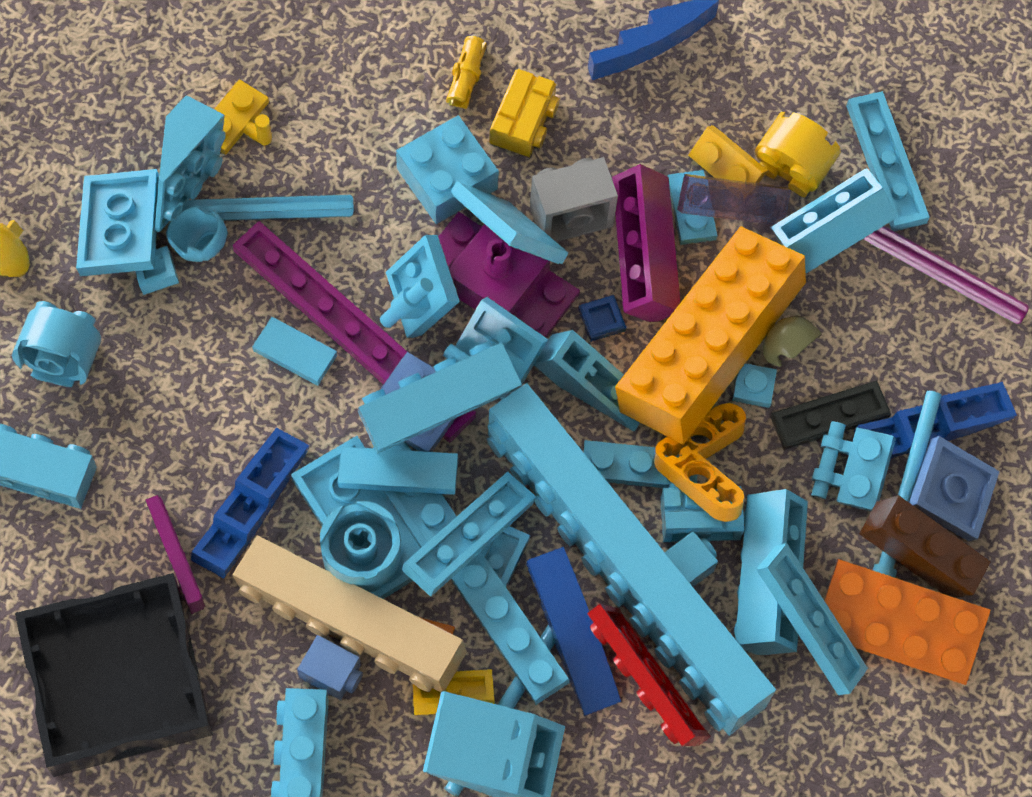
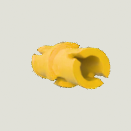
[446,36,487,109]

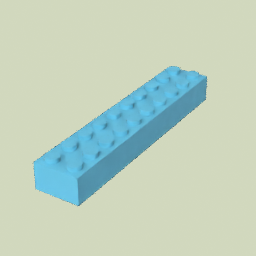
[487,383,776,736]

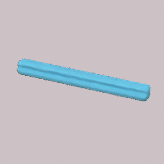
[182,195,354,221]

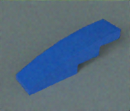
[588,0,719,80]
[854,382,1017,458]
[190,427,309,579]
[526,547,621,716]

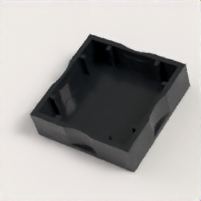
[15,573,213,777]

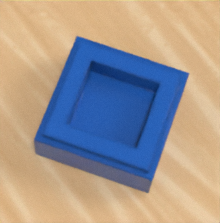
[578,295,626,342]

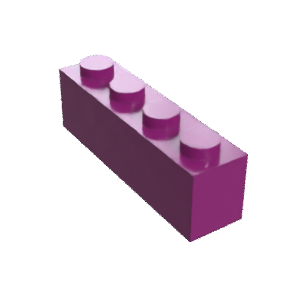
[612,164,681,322]

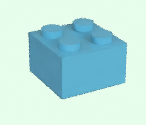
[396,115,499,224]

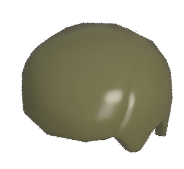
[763,315,822,367]

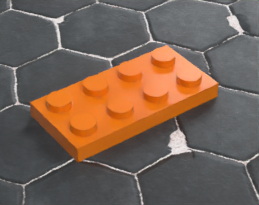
[824,559,991,685]

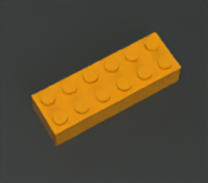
[615,226,806,445]

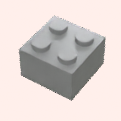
[530,157,618,242]

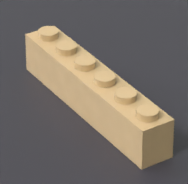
[232,535,467,692]

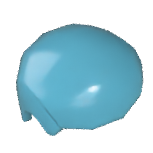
[166,205,228,262]

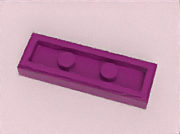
[145,495,206,614]

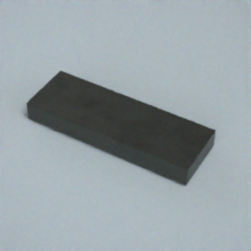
[770,380,891,450]

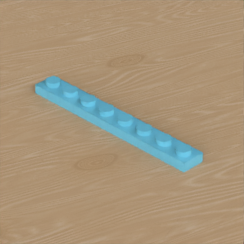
[372,442,570,705]

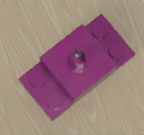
[438,211,580,338]

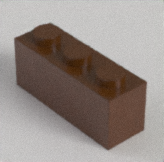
[859,495,991,598]

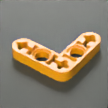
[654,403,746,522]

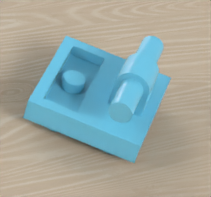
[380,235,460,338]
[443,297,548,400]

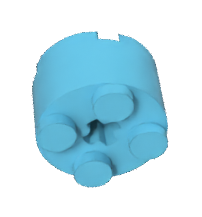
[12,301,101,387]
[320,501,402,592]

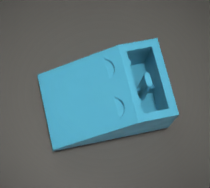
[155,95,226,232]
[423,691,565,797]

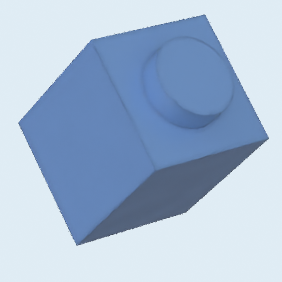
[297,635,363,700]

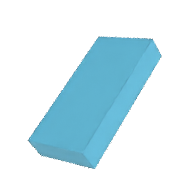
[252,317,337,386]

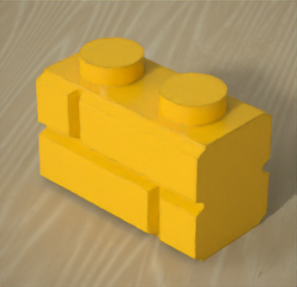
[489,69,560,158]

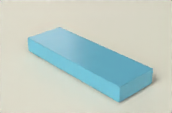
[337,447,459,495]

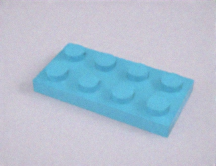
[291,436,427,599]

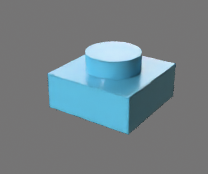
[135,246,179,295]
[732,363,777,408]

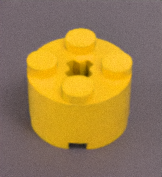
[755,112,841,197]

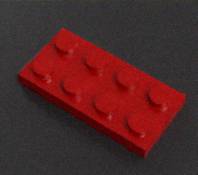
[587,604,711,746]

